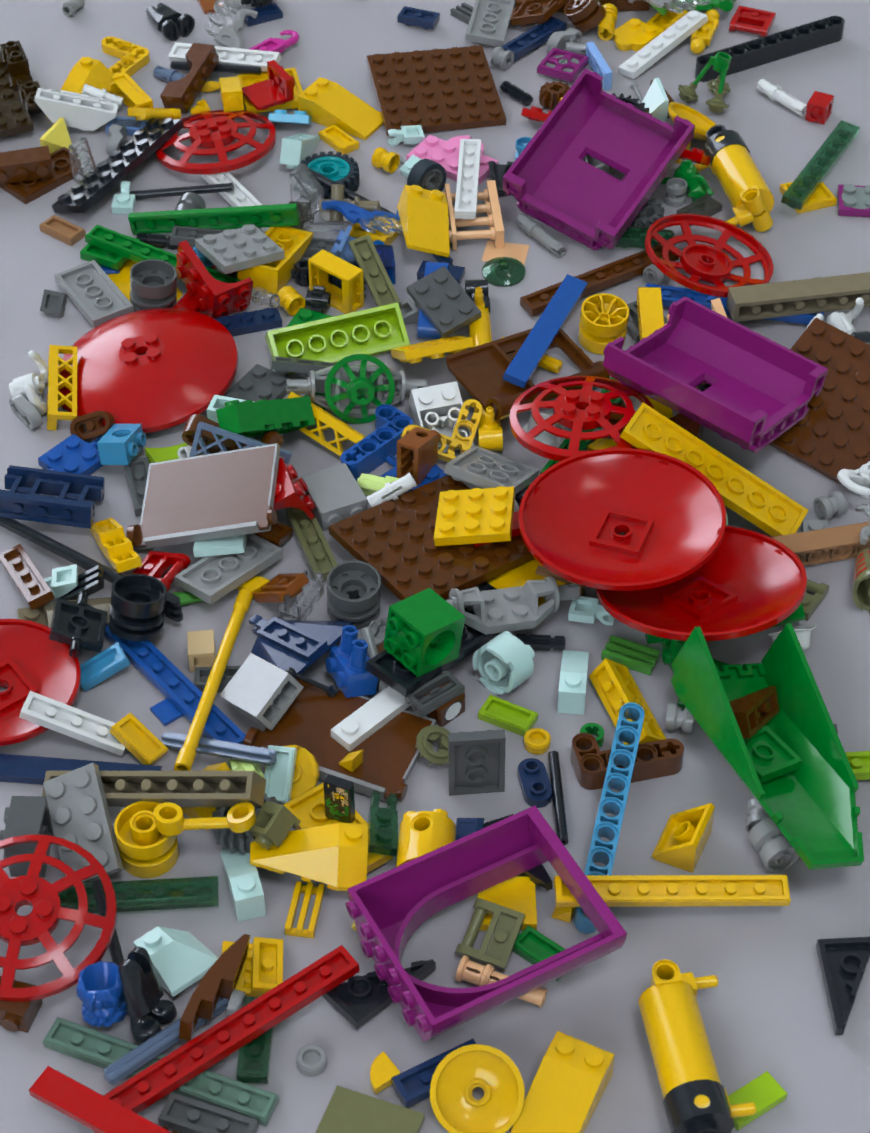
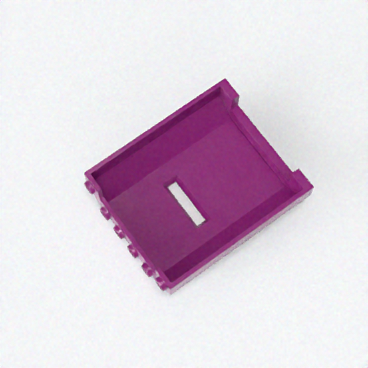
[503,68,695,250]
[603,296,828,454]

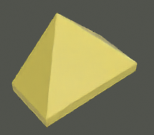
[40,117,74,154]

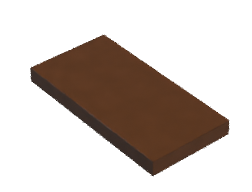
[0,147,91,204]

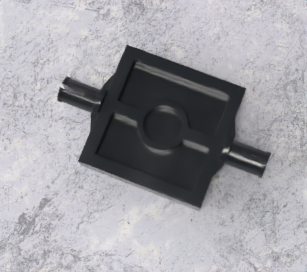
[49,592,108,658]

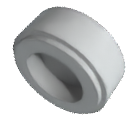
[225,989,246,1018]
[296,1044,327,1077]

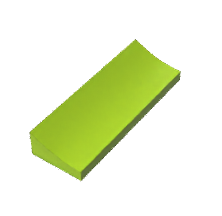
[265,302,410,375]

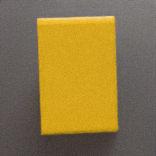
[339,750,363,772]
[551,906,576,923]

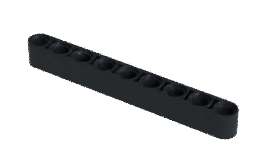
[695,16,845,82]

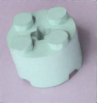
[472,631,535,695]

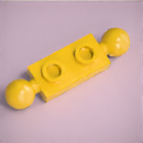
[690,9,720,54]

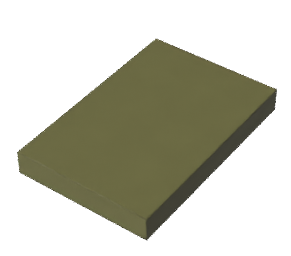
[315,1085,425,1133]

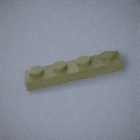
[349,235,401,308]
[286,508,337,582]

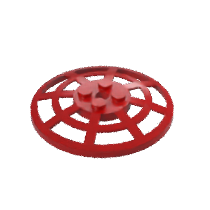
[155,110,277,175]
[645,214,774,297]
[509,376,654,462]
[0,834,117,1002]

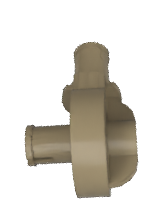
[319,184,380,222]

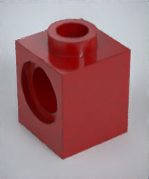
[805,91,834,125]

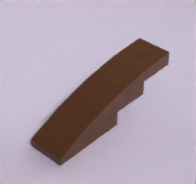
[179,934,250,1041]

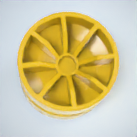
[578,293,629,355]
[114,801,179,878]

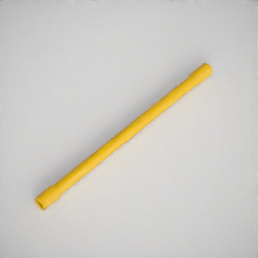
[174,589,253,771]

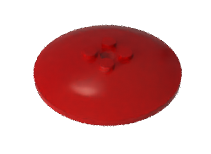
[0,619,81,746]

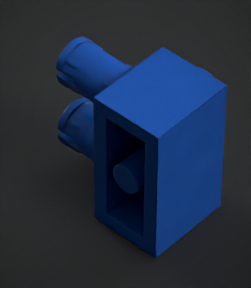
[326,625,378,698]

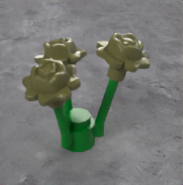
[678,52,732,113]

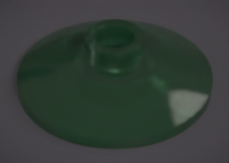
[482,257,526,287]

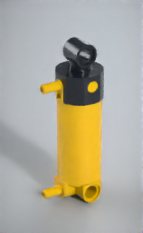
[694,125,775,232]
[638,959,757,1133]

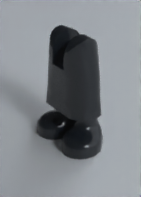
[146,3,195,41]
[119,947,177,1043]

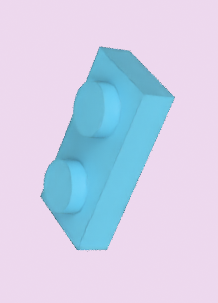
[269,109,312,125]

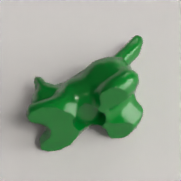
[660,159,714,203]

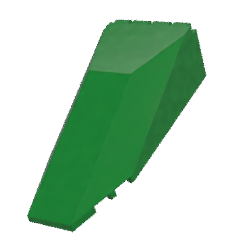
[671,623,864,870]

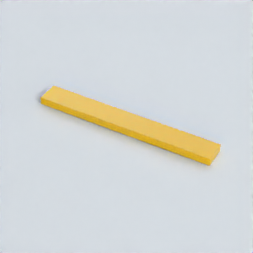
[554,875,791,907]

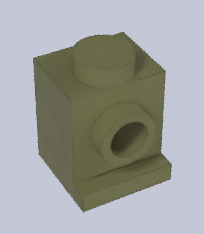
[249,801,301,850]

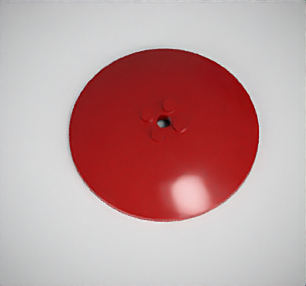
[58,308,239,433]
[519,448,726,591]
[595,526,807,641]

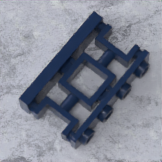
[0,465,105,529]

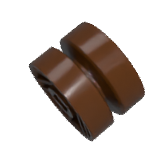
[564,0,606,33]

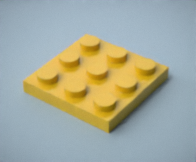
[237,68,303,114]
[390,335,473,364]
[434,486,515,546]

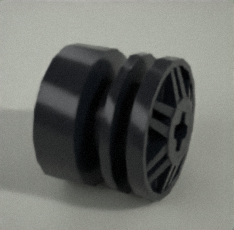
[109,574,167,641]

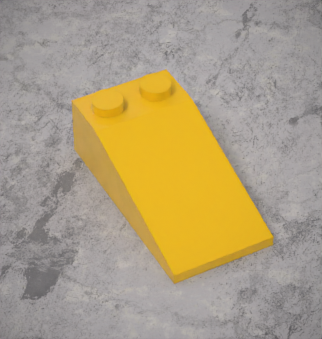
[297,77,383,141]
[397,185,450,258]
[237,226,313,294]
[510,1031,615,1133]

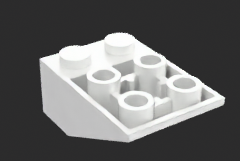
[408,381,474,453]

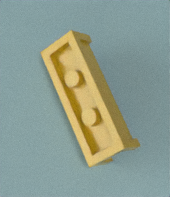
[110,72,153,119]

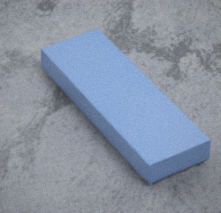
[586,41,612,90]

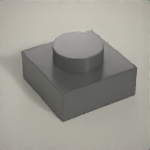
[40,289,68,316]

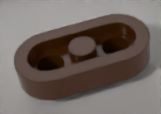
[70,411,115,441]

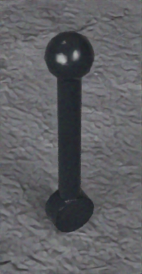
[286,668,338,697]

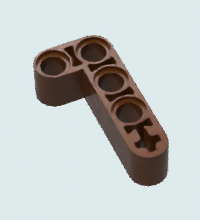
[182,414,283,454]
[571,733,684,790]

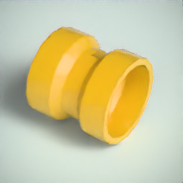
[371,147,400,173]
[276,286,306,316]

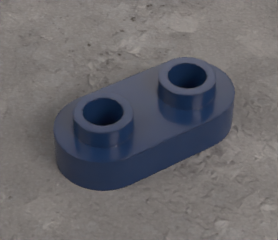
[518,758,552,808]

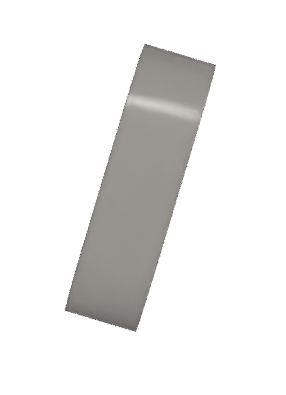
[9,394,43,430]

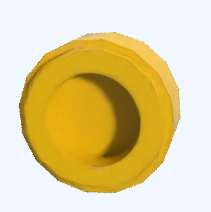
[524,728,551,755]

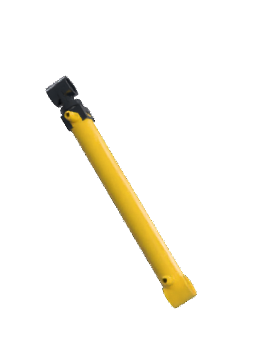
[465,279,503,451]

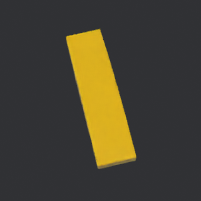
[90,517,142,573]

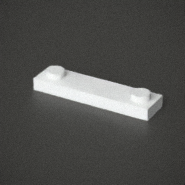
[331,686,420,752]
[19,691,126,756]

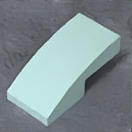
[44,564,78,600]

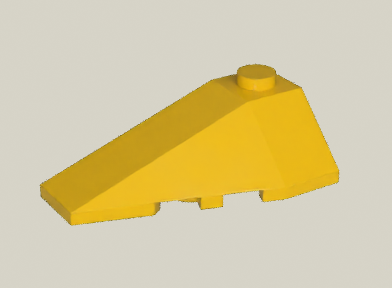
[47,57,114,118]
[250,823,368,891]

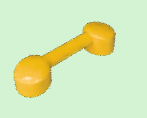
[153,802,256,836]

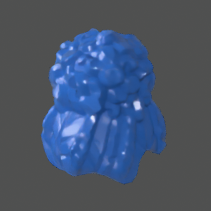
[76,961,127,1027]

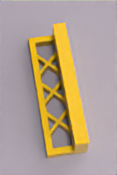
[47,345,77,430]
[287,391,366,457]
[589,658,666,745]

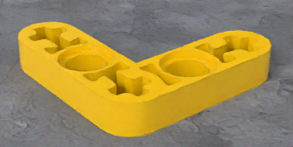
[101,36,150,77]
[401,399,483,462]

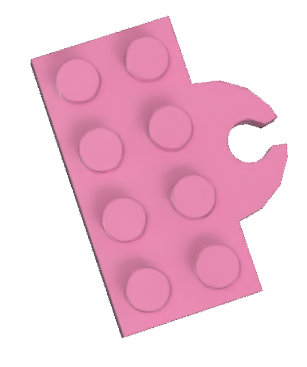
[406,135,498,186]

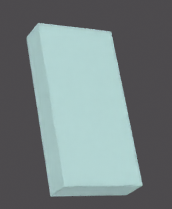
[193,534,247,558]
[264,745,298,804]

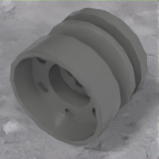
[130,259,177,312]
[327,560,381,630]

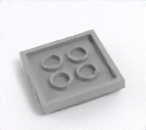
[195,224,285,274]
[444,445,540,494]

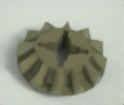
[415,725,450,767]

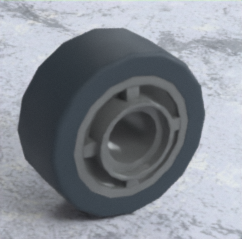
[407,159,447,192]

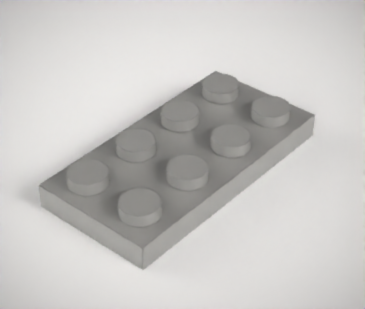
[465,0,515,47]
[54,260,134,328]
[174,533,283,604]
[43,762,123,890]

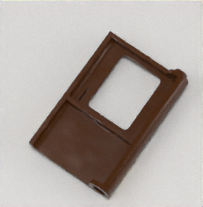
[446,328,610,421]

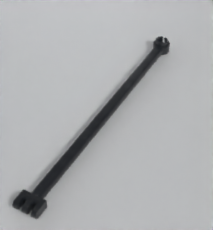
[0,517,183,622]

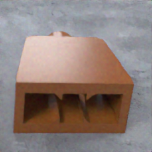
[397,427,441,486]

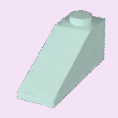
[280,133,320,169]
[557,650,589,715]
[220,849,266,922]

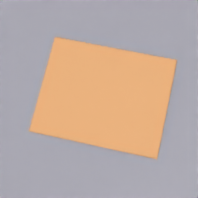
[481,240,530,266]

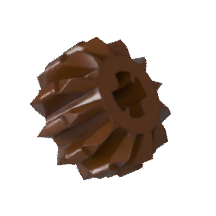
[539,81,570,111]

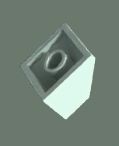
[642,78,669,122]
[133,926,218,997]

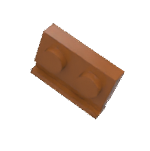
[253,573,309,603]

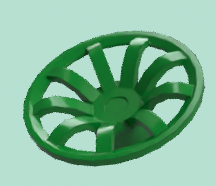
[324,354,395,424]

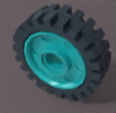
[297,151,360,201]

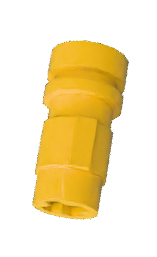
[598,4,618,41]

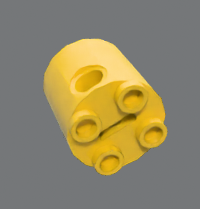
[396,809,456,867]

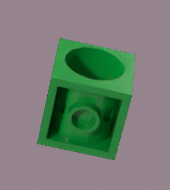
[383,588,465,677]

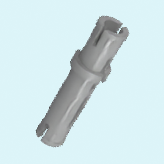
[516,213,567,258]

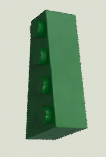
[216,396,316,438]

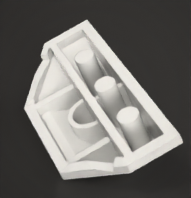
[34,88,119,131]

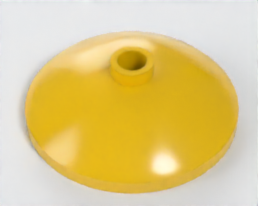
[667,102,717,140]
[430,1044,525,1133]

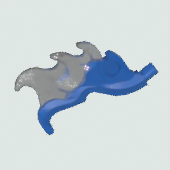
[322,200,404,236]

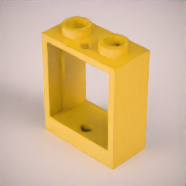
[308,249,364,314]

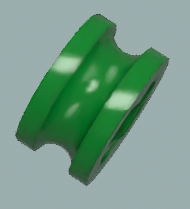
[580,723,604,748]

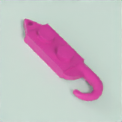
[250,30,299,53]

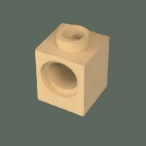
[187,630,216,673]

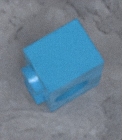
[97,424,146,465]

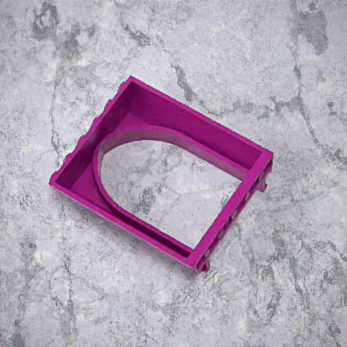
[345,806,627,1041]

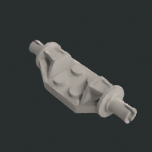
[286,365,427,413]
[446,576,580,635]

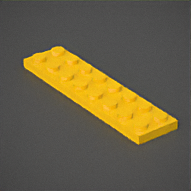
[619,402,809,537]

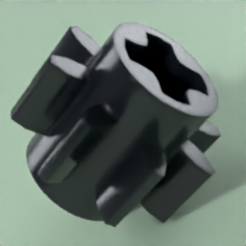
[291,259,309,287]
[306,285,331,313]

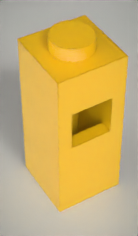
[219,76,244,112]

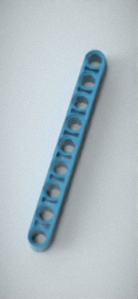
[574,702,645,934]

